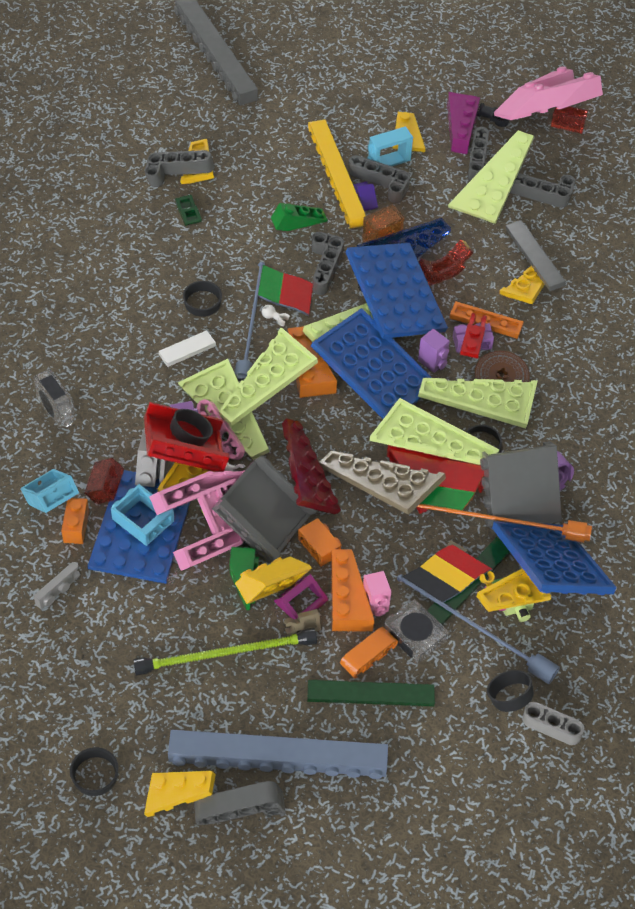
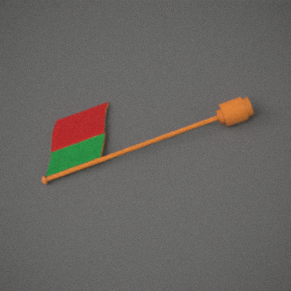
[417,460,592,543]

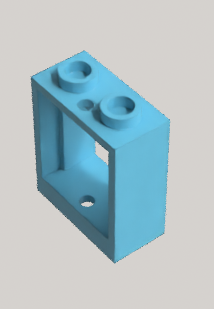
[367,126,413,166]
[20,469,79,513]
[111,484,174,546]

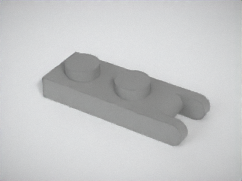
[34,562,80,610]

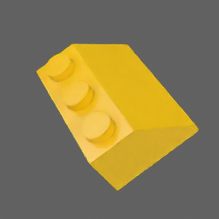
[235,557,312,604]

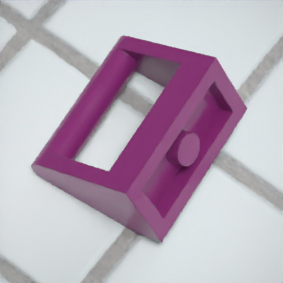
[274,574,328,619]

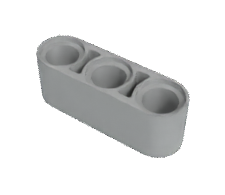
[522,702,584,745]

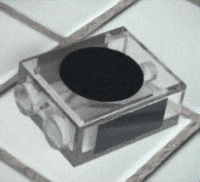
[33,369,76,429]
[384,599,449,665]

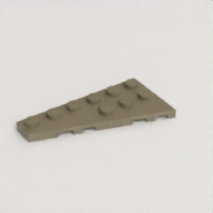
[319,451,446,515]

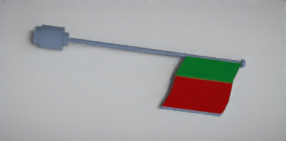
[234,262,313,383]

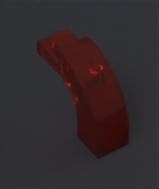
[418,239,473,285]

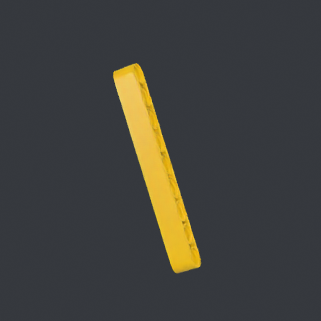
[308,119,367,229]

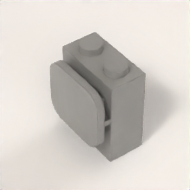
[135,429,167,487]

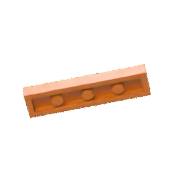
[449,301,524,339]

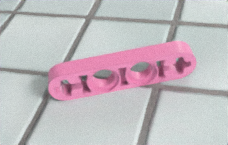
[197,399,245,460]

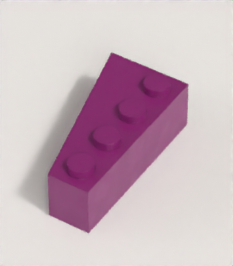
[447,92,480,154]

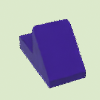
[353,181,378,211]

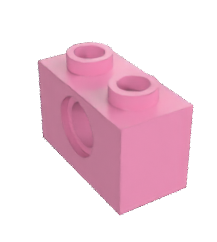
[363,571,391,616]

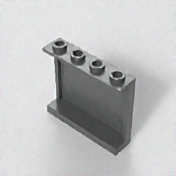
[480,441,562,532]
[212,455,317,563]

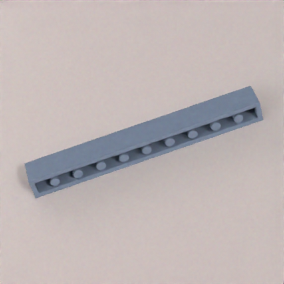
[168,730,388,779]

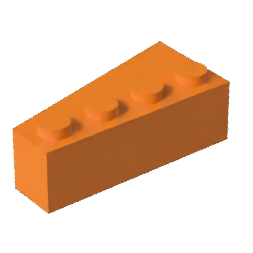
[288,326,337,398]
[331,549,374,631]

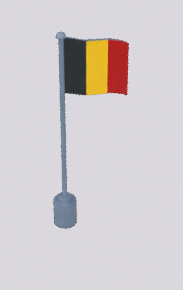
[397,544,560,684]

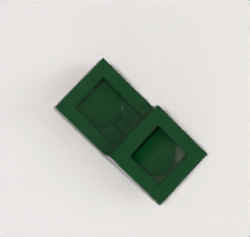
[175,195,202,226]

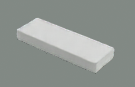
[159,330,216,367]

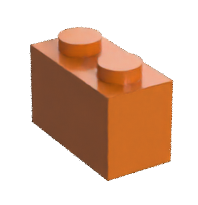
[61,498,89,544]
[298,518,342,567]

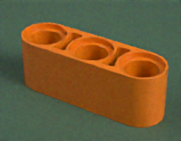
[340,627,398,679]

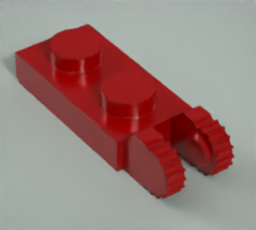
[460,313,487,358]

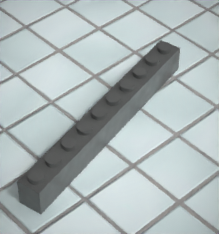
[174,0,258,106]

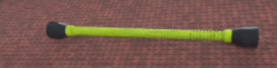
[133,628,317,676]

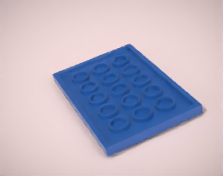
[345,243,448,339]
[311,308,432,419]
[88,469,191,584]
[492,521,616,595]

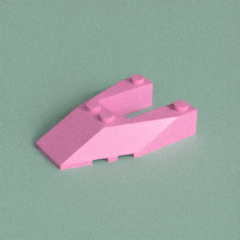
[494,67,603,120]
[149,470,245,571]

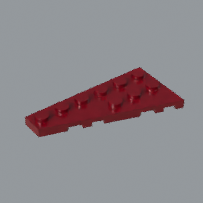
[282,418,341,515]

